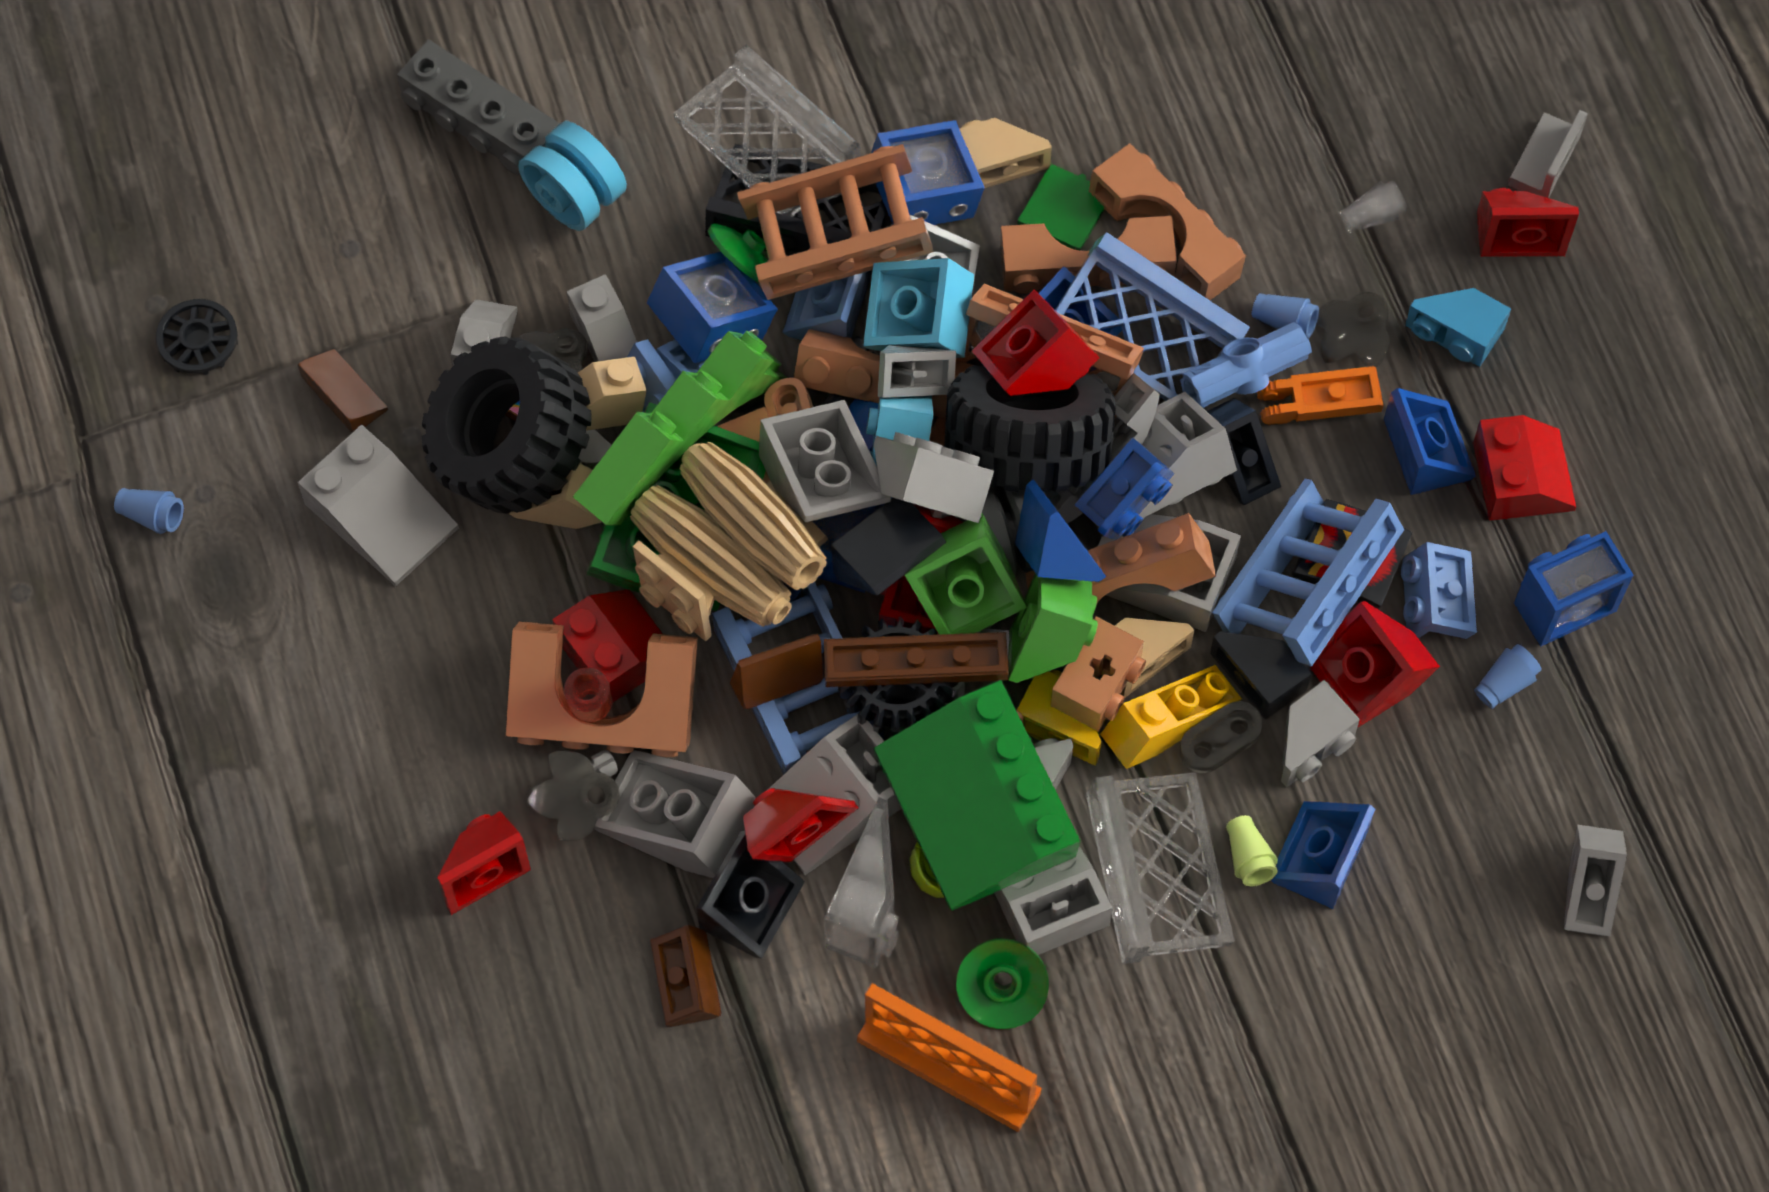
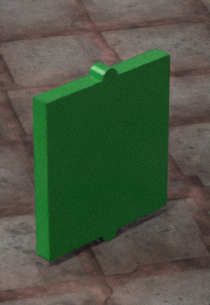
[1017,163,1105,251]

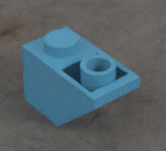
[1405,288,1511,367]

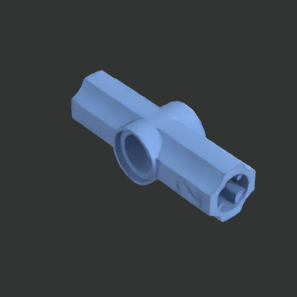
[1180,322,1312,407]

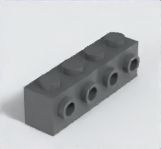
[397,39,560,175]

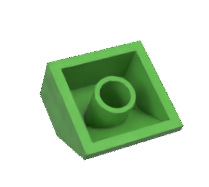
[905,513,1027,635]
[1008,574,1098,683]

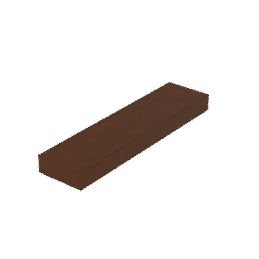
[824,632,1009,687]

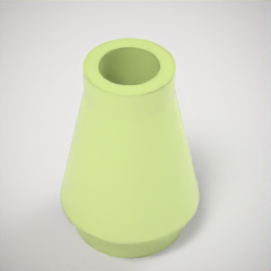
[1226,815,1278,886]

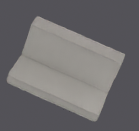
[1508,110,1588,198]

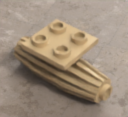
[680,442,828,590]
[630,485,792,642]

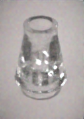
[1340,180,1407,233]

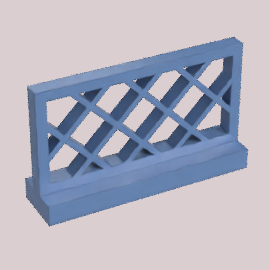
[1055,232,1250,401]

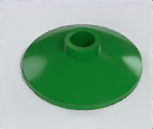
[708,224,768,283]
[956,938,1049,1029]

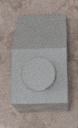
[567,274,637,362]
[450,299,518,366]
[1564,825,1627,937]

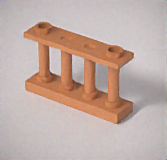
[737,144,934,300]

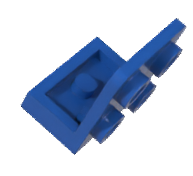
[1074,437,1175,540]

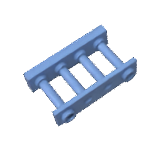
[1212,479,1404,666]
[712,582,885,775]

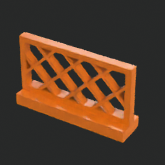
[857,983,1042,1133]

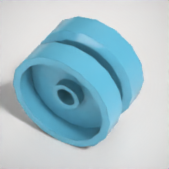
[518,121,627,231]

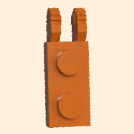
[1257,366,1383,425]

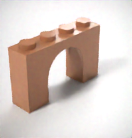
[506,622,698,757]

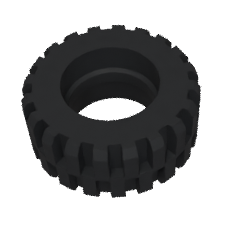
[421,336,592,514]
[944,364,1116,492]

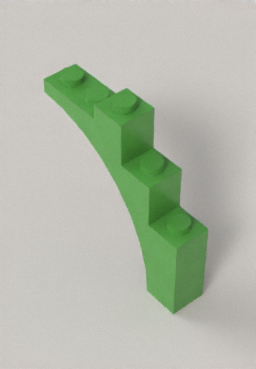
[573,330,788,525]

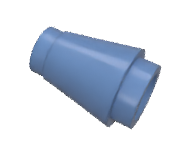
[1252,293,1319,338]
[114,488,184,534]
[1474,644,1542,709]

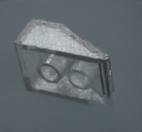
[824,797,899,968]

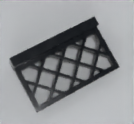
[705,143,888,256]

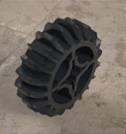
[838,616,959,736]

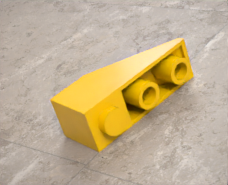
[1100,665,1242,769]

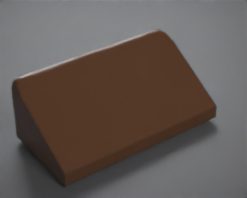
[298,349,388,433]
[730,634,823,709]
[650,925,721,1027]

